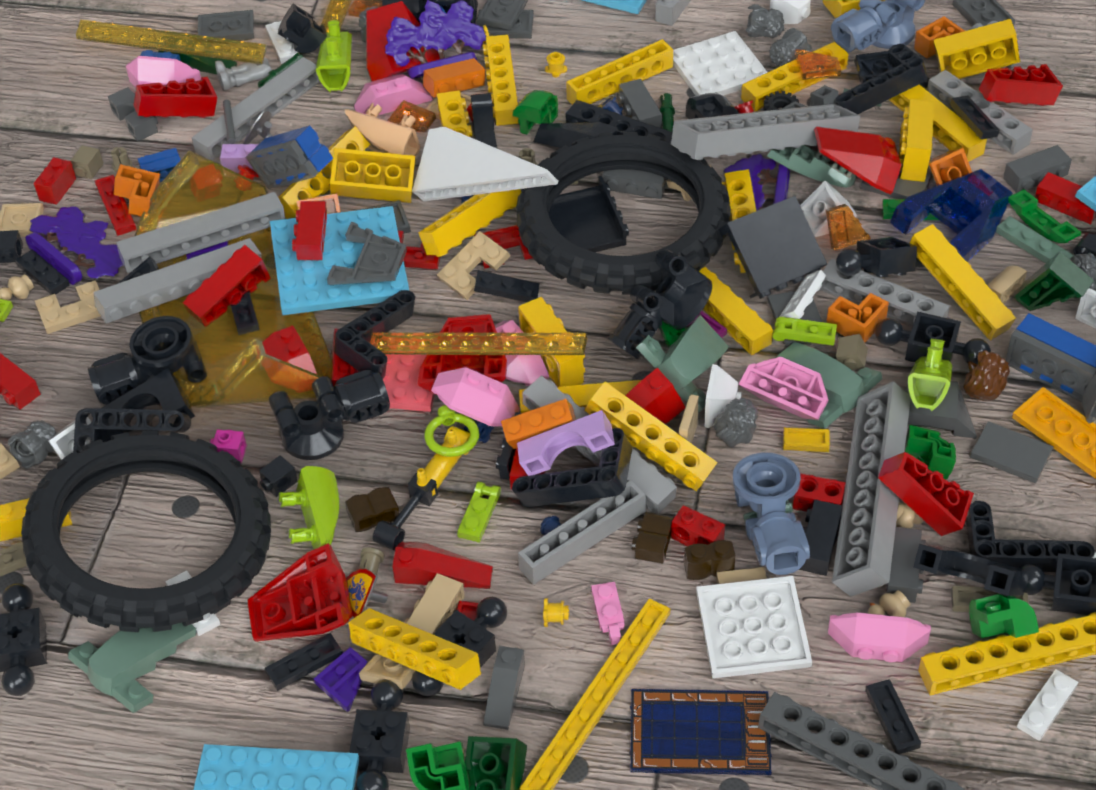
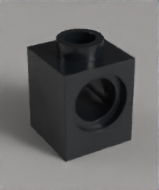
[0,230,23,263]
[259,455,298,497]

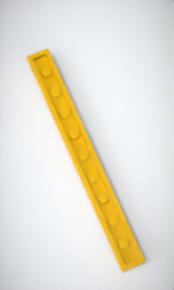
[520,598,671,790]

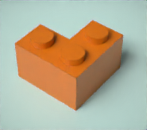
[914,16,965,59]
[114,164,160,218]
[826,293,889,343]

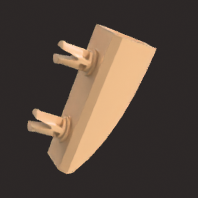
[345,103,420,156]

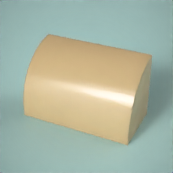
[987,266,1027,304]

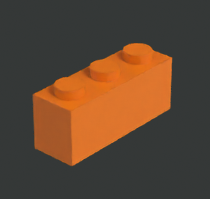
[423,58,485,98]
[501,399,576,449]

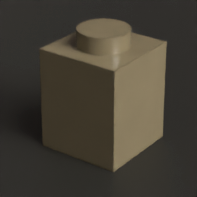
[71,145,103,179]
[836,334,868,370]

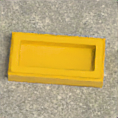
[783,427,830,452]

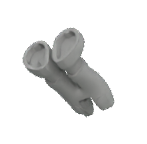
[215,58,272,91]

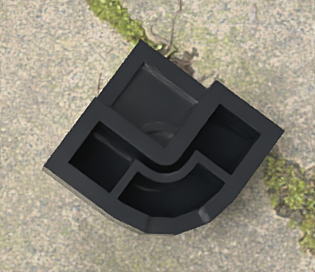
[278,4,327,53]
[685,92,738,119]

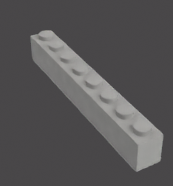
[192,57,320,162]
[116,192,285,273]
[94,238,261,323]
[522,375,677,514]

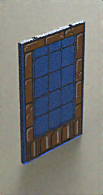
[629,689,772,775]

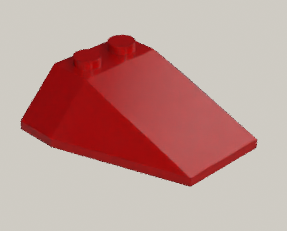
[366,1,440,82]
[814,127,901,195]
[418,314,508,395]
[247,543,353,642]

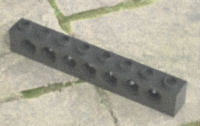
[758,692,965,790]

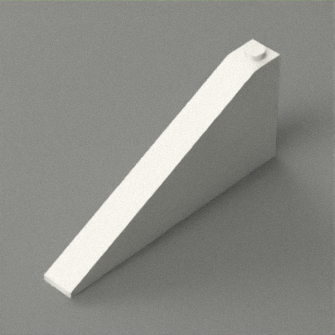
[412,127,558,201]

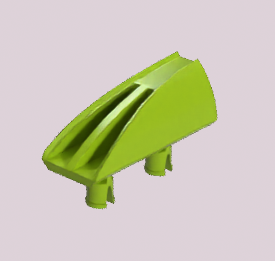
[316,20,352,92]
[908,339,953,411]
[279,466,339,550]

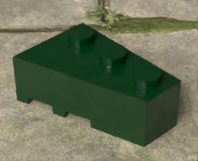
[1013,252,1094,311]

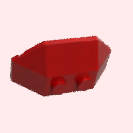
[255,325,319,392]

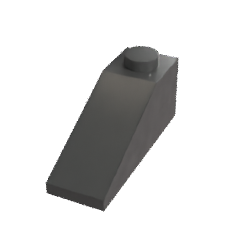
[483,645,525,730]

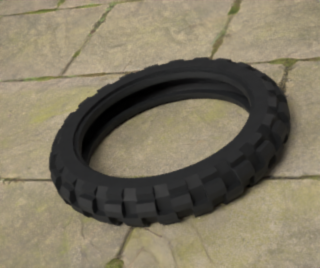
[516,132,731,295]
[21,431,271,633]

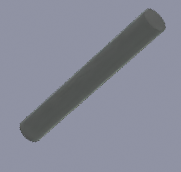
[223,100,236,144]

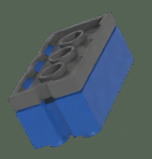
[245,125,333,189]
[1005,313,1096,402]

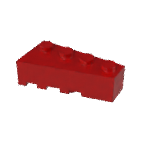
[183,245,271,327]

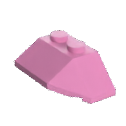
[126,56,201,88]
[354,74,433,115]
[495,320,549,386]
[739,357,829,420]
[431,367,520,426]
[828,613,931,662]

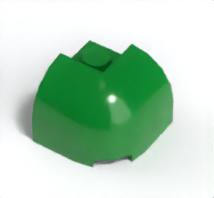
[512,90,558,135]
[905,425,956,480]
[969,594,1039,638]
[406,741,470,790]

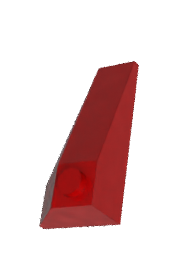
[610,368,686,426]
[392,542,493,589]

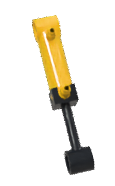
[373,426,470,551]

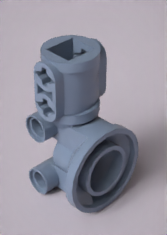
[831,0,925,52]
[733,453,810,575]

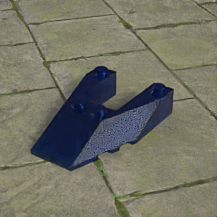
[890,169,1013,262]

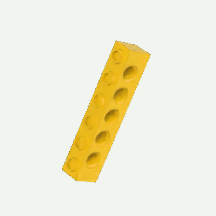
[483,35,518,126]
[566,39,673,105]
[741,42,849,112]
[437,90,472,137]
[278,126,370,219]
[722,169,756,273]
[584,382,718,492]
[348,608,481,690]

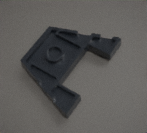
[854,51,930,88]

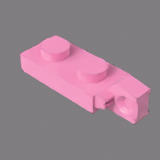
[591,582,625,645]

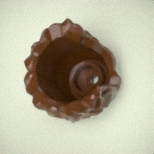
[963,350,1010,401]

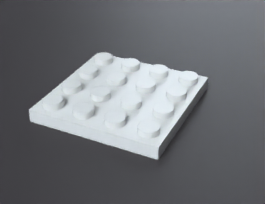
[673,31,768,96]
[696,576,812,679]

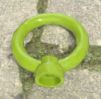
[424,405,479,457]

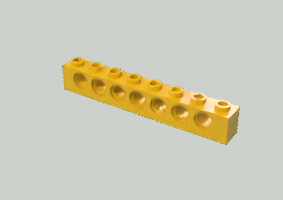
[918,612,1096,696]

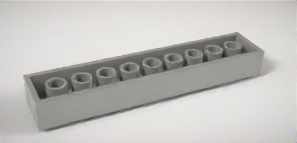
[671,104,860,160]
[832,381,911,597]

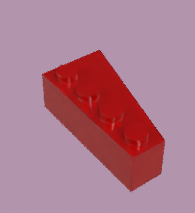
[979,64,1063,106]
[134,76,217,118]
[878,452,974,536]

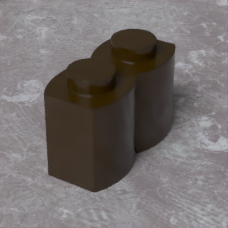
[345,487,399,532]
[631,512,674,564]
[684,540,736,580]

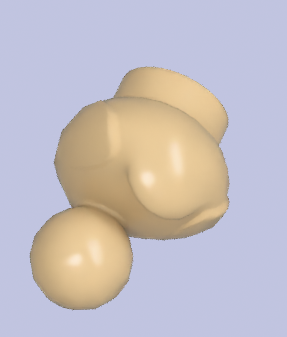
[0,274,34,301]
[896,502,924,528]
[868,590,911,617]

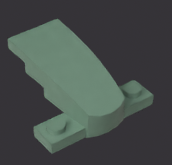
[767,145,857,188]
[636,315,729,413]
[775,342,883,429]
[68,623,197,713]

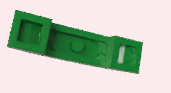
[1008,189,1081,243]

